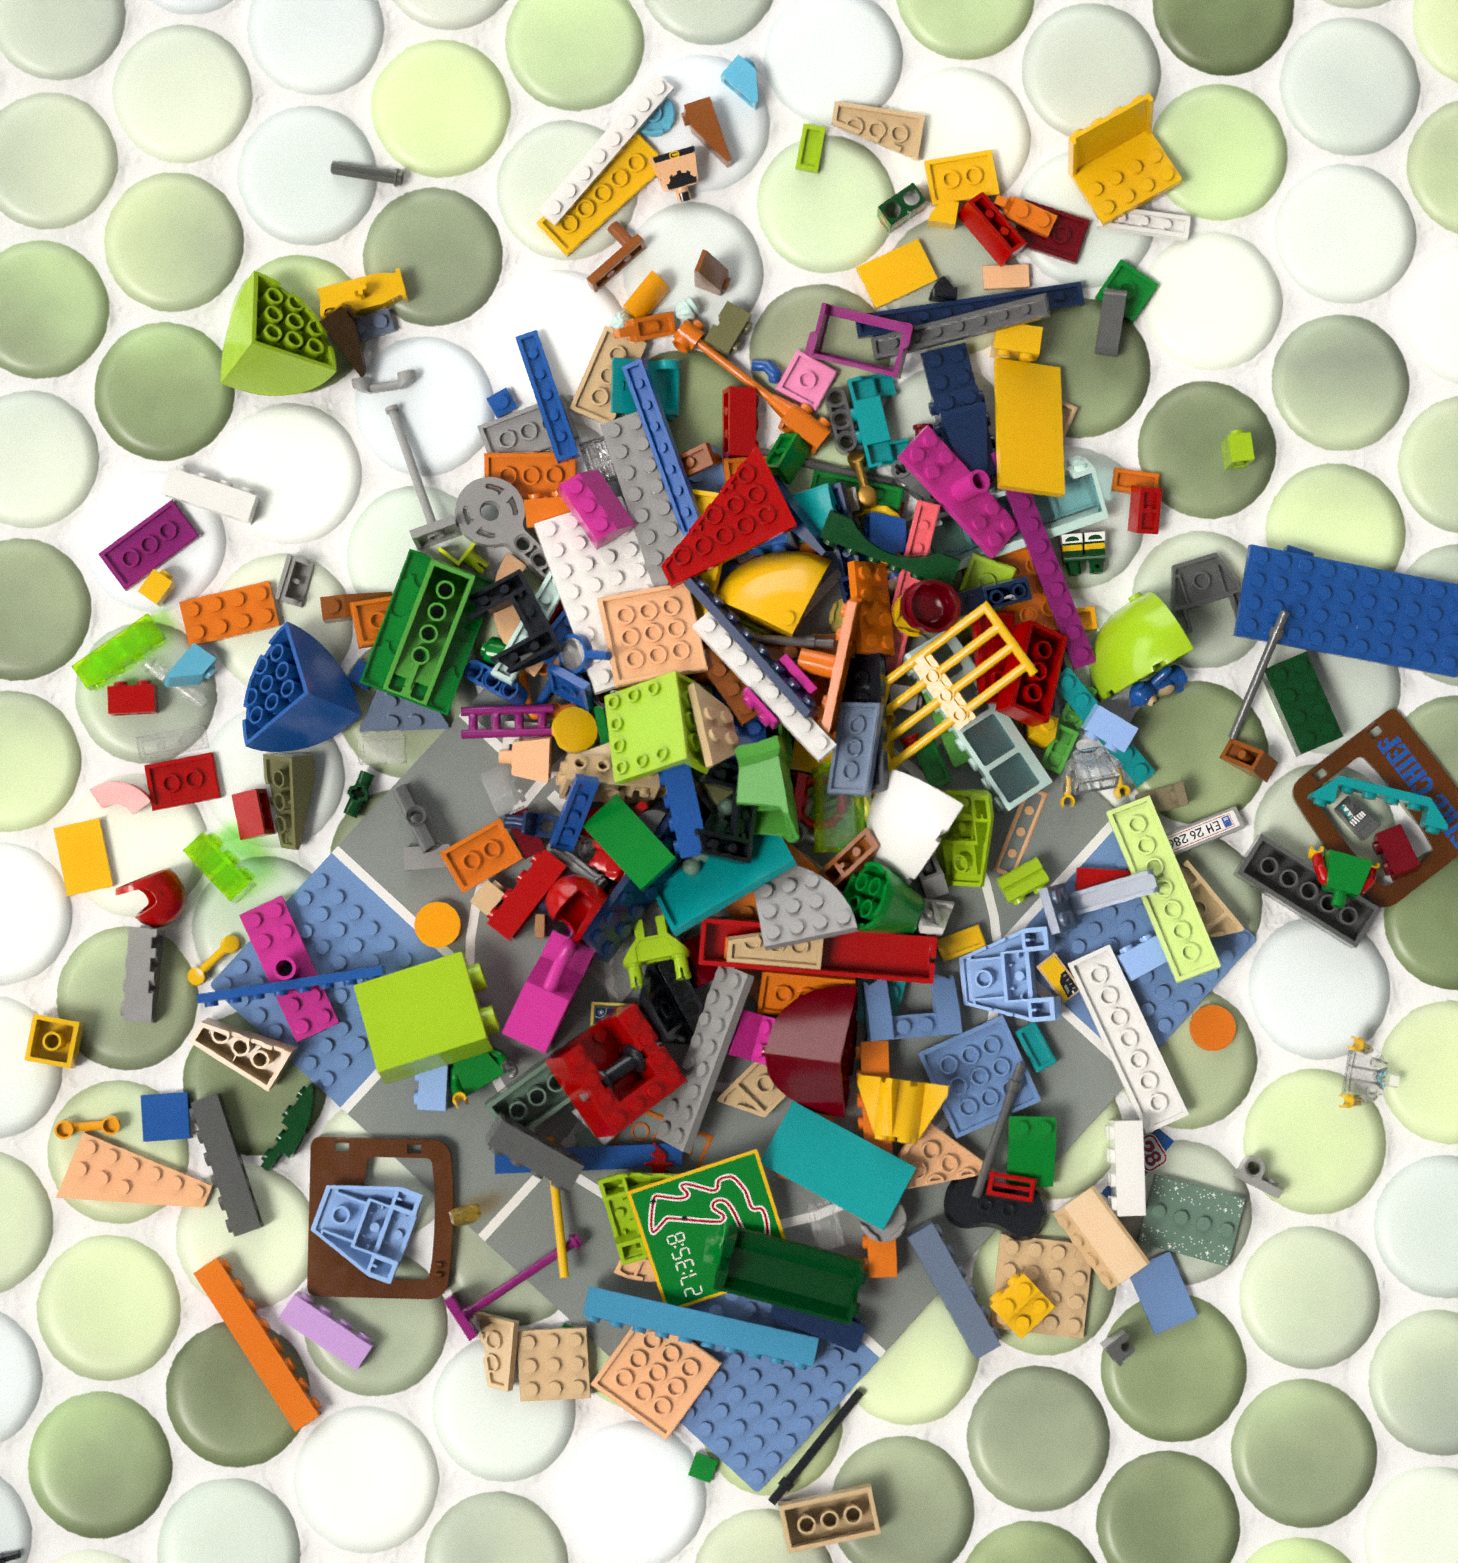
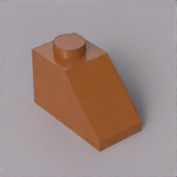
[1219,738,1278,783]

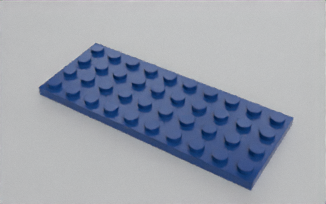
[1233,544,1458,678]

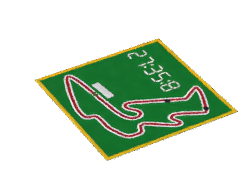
[627,1149,786,1308]

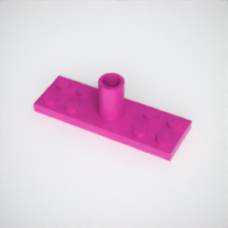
[897,426,1019,559]
[239,896,340,1042]

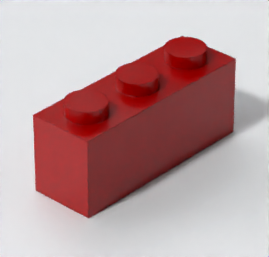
[957,192,1027,267]
[722,386,759,459]

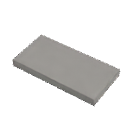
[477,394,579,453]

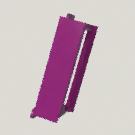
[805,302,915,379]

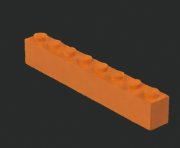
[193,1256,322,1432]

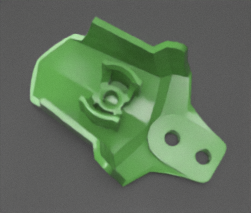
[735,723,799,843]

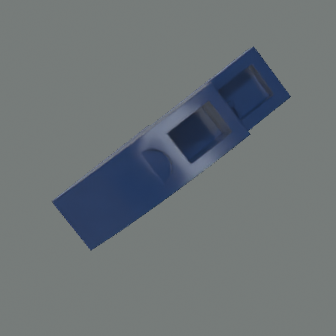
[956,576,1032,617]

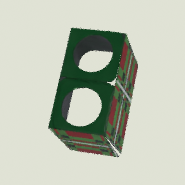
[877,182,927,233]

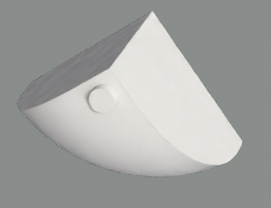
[866,770,963,885]

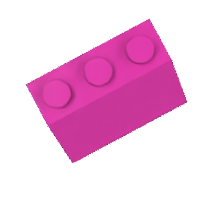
[559,470,636,550]

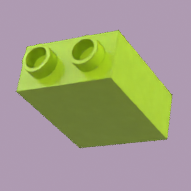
[353,951,501,1084]

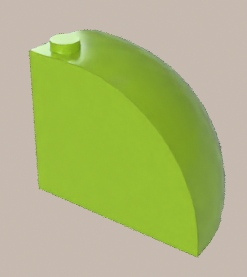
[220,270,337,396]
[1089,592,1194,703]

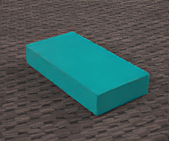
[1014,1022,1057,1073]

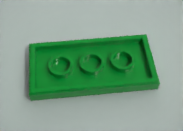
[583,794,677,892]

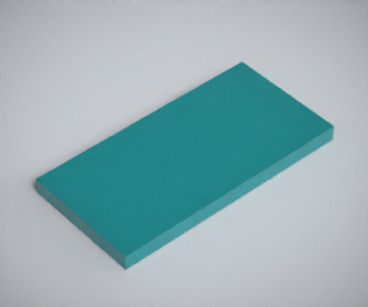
[656,835,798,937]
[761,1101,917,1231]

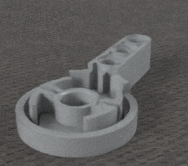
[455,477,550,582]

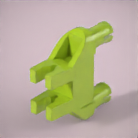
[623,915,691,990]

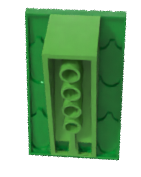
[360,549,495,716]

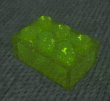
[182,831,257,903]

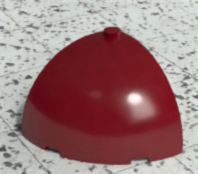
[762,986,858,1117]

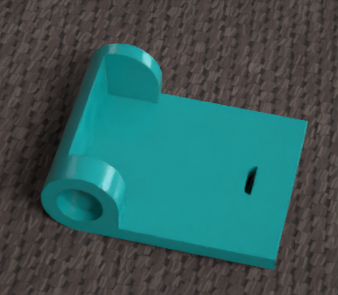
[611,357,681,422]

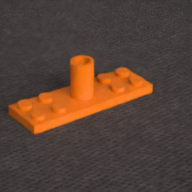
[797,597,863,738]

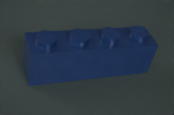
[769,1305,867,1353]

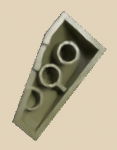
[263,753,315,850]

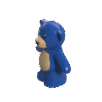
[1129,665,1188,708]

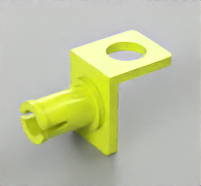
[437,543,490,575]

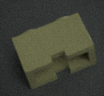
[704,301,753,358]

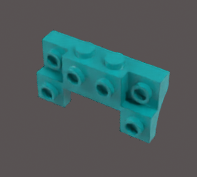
[847,374,909,470]

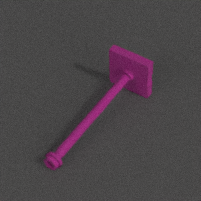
[444,1233,583,1341]

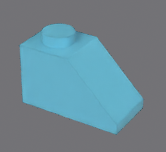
[721,54,758,110]
[164,643,216,687]

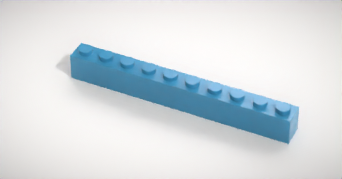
[582,1286,819,1370]

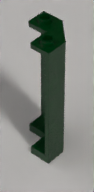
[713,1224,868,1325]

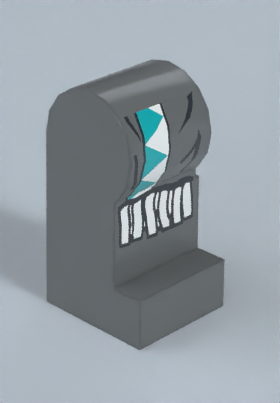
[1334,796,1380,841]

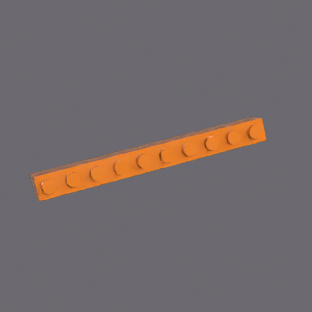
[855,1041,897,1278]

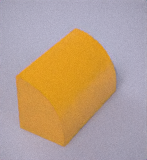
[623,271,670,319]

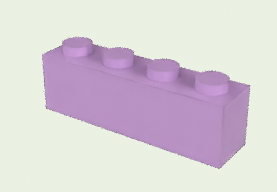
[279,1292,375,1370]

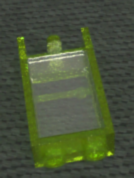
[812,763,865,853]

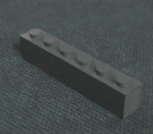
[189,1093,264,1237]

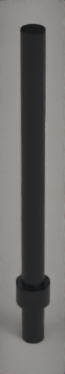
[768,1389,864,1505]

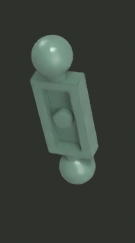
[683,797,733,876]

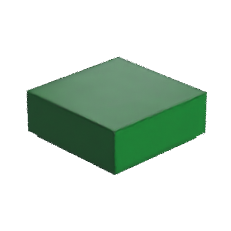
[688,1452,718,1483]

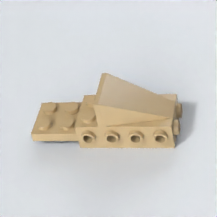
[556,742,703,806]

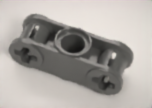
[891,460,945,512]

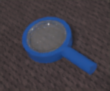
[558,634,612,674]

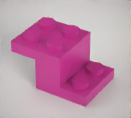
[727,1010,776,1065]

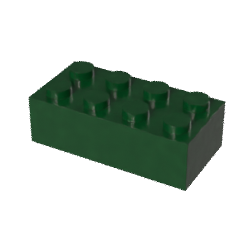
[1262,652,1344,757]

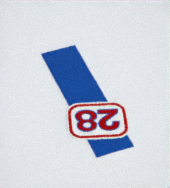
[1101,1129,1174,1198]

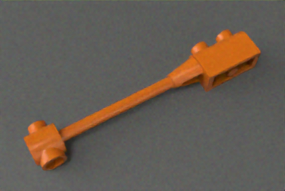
[672,319,832,456]

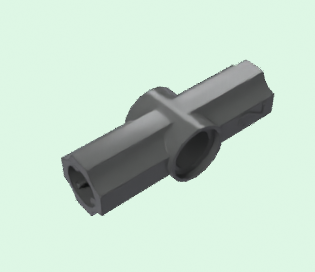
[392,783,442,854]

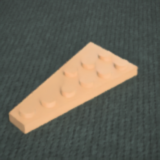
[56,1132,213,1208]

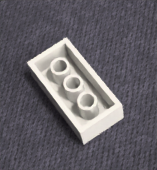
[1105,1119,1146,1216]

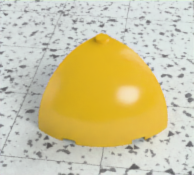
[716,550,832,637]

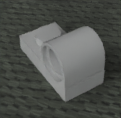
[1233,1156,1283,1199]

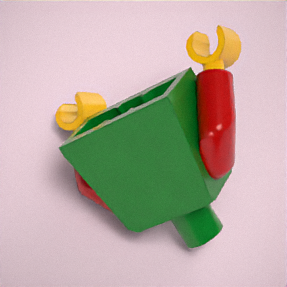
[1308,845,1380,908]

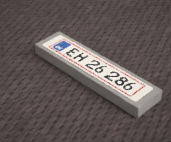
[1166,806,1245,856]

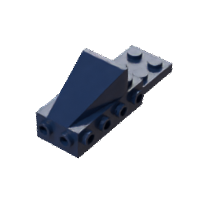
[920,343,997,483]

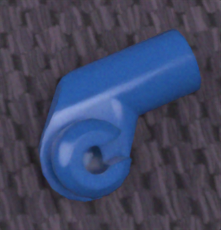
[751,359,782,384]

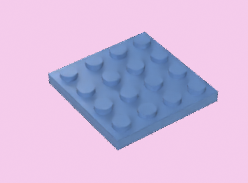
[917,1015,1041,1139]

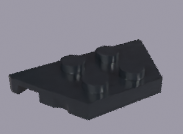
[638,962,693,1045]

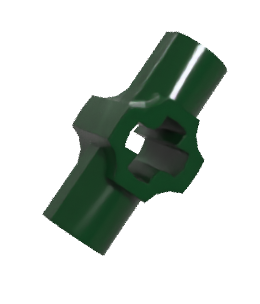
[343,770,375,818]

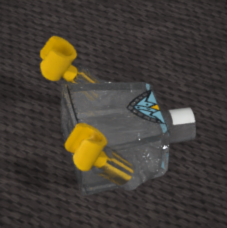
[1059,739,1130,808]
[1339,1036,1400,1108]

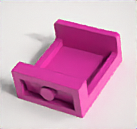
[742,654,817,730]

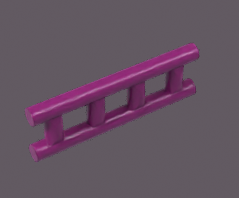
[461,704,554,739]

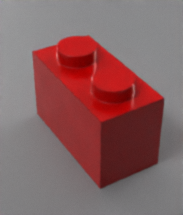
[107,680,158,716]

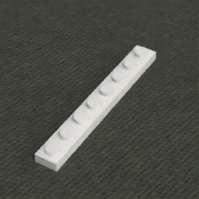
[538,73,674,227]
[692,612,837,762]

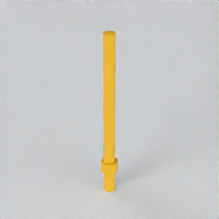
[545,1136,569,1278]

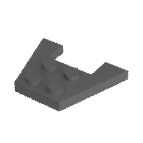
[1170,552,1241,634]

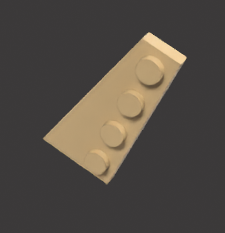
[727,932,823,970]

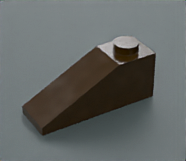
[319,302,367,378]

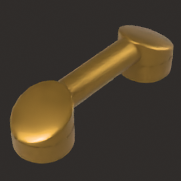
[847,450,878,509]

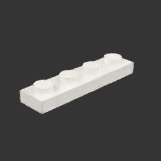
[1096,209,1191,241]

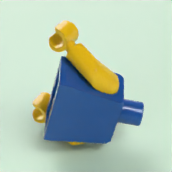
[855,504,910,567]

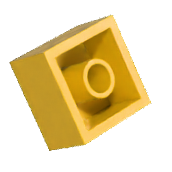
[990,324,1043,363]
[24,1014,85,1069]

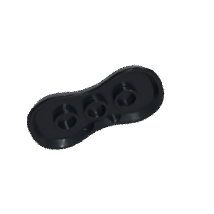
[944,1176,1047,1241]

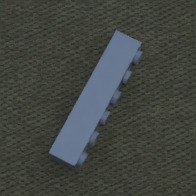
[905,1220,1001,1359]

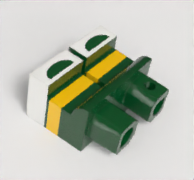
[1059,531,1106,577]

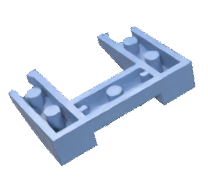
[862,968,962,1042]

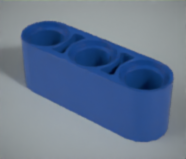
[464,660,528,705]

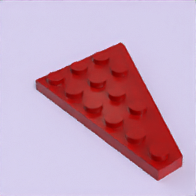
[661,445,798,588]

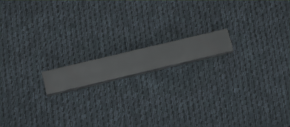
[871,293,1052,361]

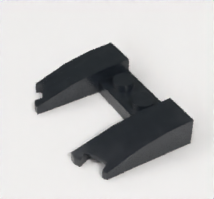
[469,569,564,674]
[694,762,757,865]

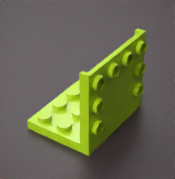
[604,671,712,785]

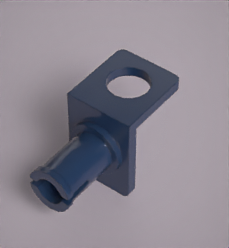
[504,811,559,838]

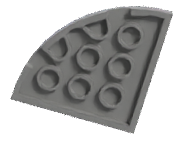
[754,865,858,951]

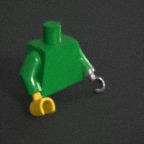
[449,1047,519,1109]

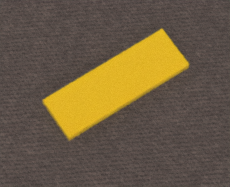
[536,132,659,257]

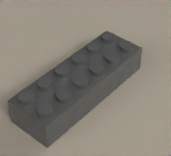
[1233,834,1381,949]

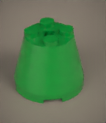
[843,862,926,934]

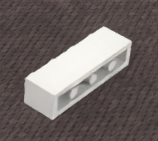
[160,465,260,525]

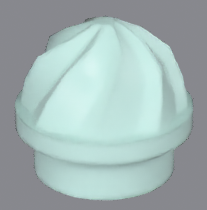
[675,298,699,321]
[611,312,632,329]

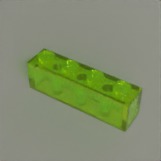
[71,613,167,691]

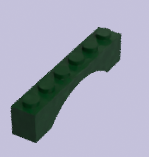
[820,509,961,586]

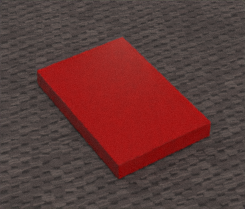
[144,752,222,811]

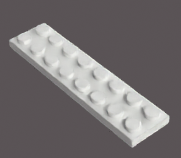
[1067,944,1189,1134]

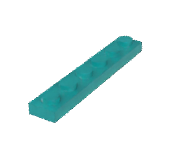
[1056,666,1155,787]

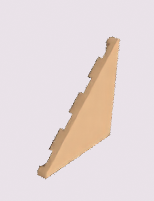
[897,1123,995,1189]

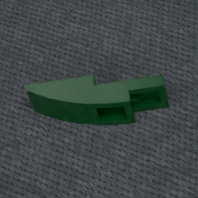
[261,1084,316,1171]

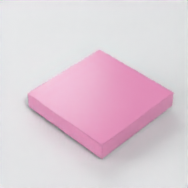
[775,350,838,412]

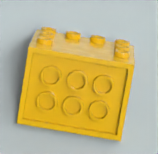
[1068,93,1182,227]

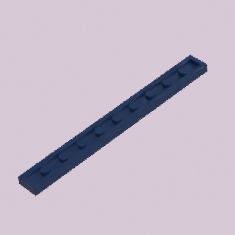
[855,281,1085,339]

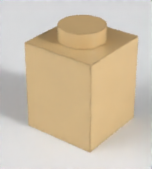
[470,879,505,915]

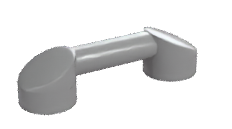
[352,370,416,394]

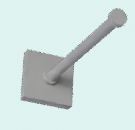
[385,404,461,551]

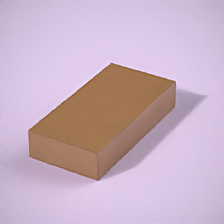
[535,914,547,939]

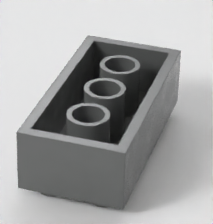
[485,1112,584,1191]

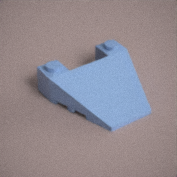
[959,926,1062,1022]

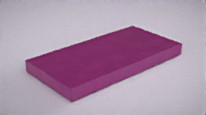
[98,499,201,592]

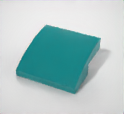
[793,482,837,543]

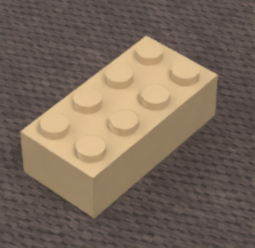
[778,1483,881,1554]

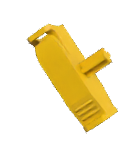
[317,268,409,318]

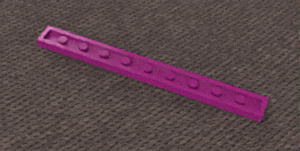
[990,452,1096,670]

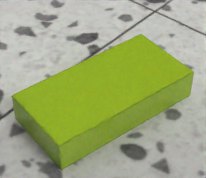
[795,123,826,174]

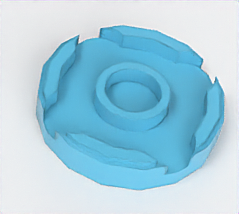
[638,97,675,138]

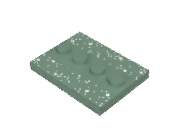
[1136,1174,1246,1267]

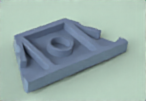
[360,689,449,732]

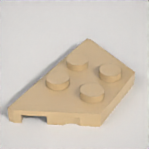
[687,682,739,769]
[1181,860,1245,938]
[716,1062,786,1118]

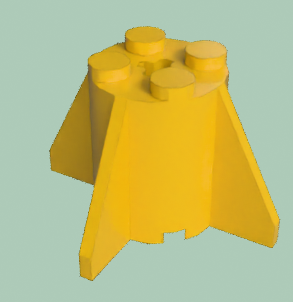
[857,1074,950,1144]

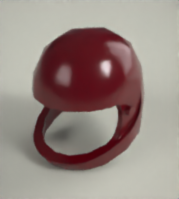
[900,579,961,634]

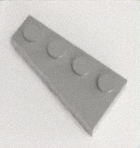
[120,927,165,1023]

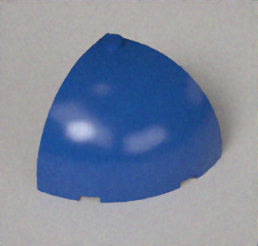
[242,622,362,752]

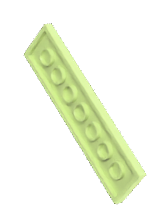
[1106,795,1221,984]

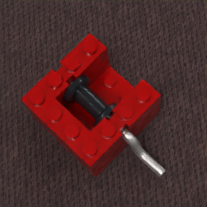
[544,1003,687,1138]

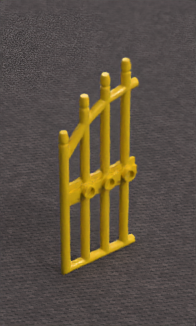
[885,601,1038,772]

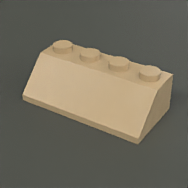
[1053,1185,1150,1290]

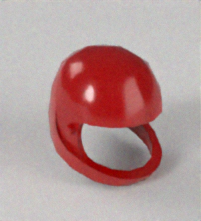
[115,867,187,928]
[545,874,608,943]

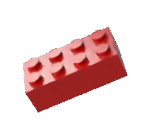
[995,620,1068,727]
[487,849,569,942]

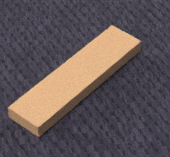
[993,785,1048,875]

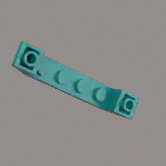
[1307,776,1448,835]

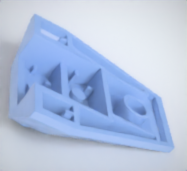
[310,1185,423,1284]

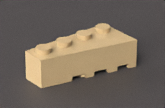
[189,1017,298,1091]

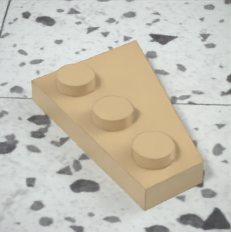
[475,1311,519,1392]

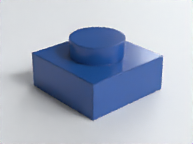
[486,388,518,419]

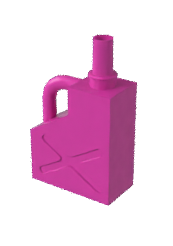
[502,925,595,1053]

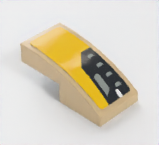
[1035,952,1079,1004]

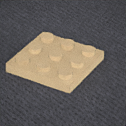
[517,1326,591,1402]

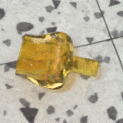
[449,1204,482,1226]

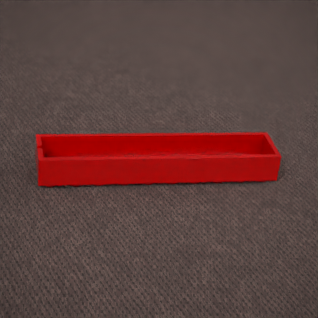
[698,915,937,984]

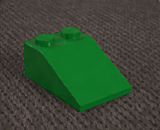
[1006,1115,1057,1187]

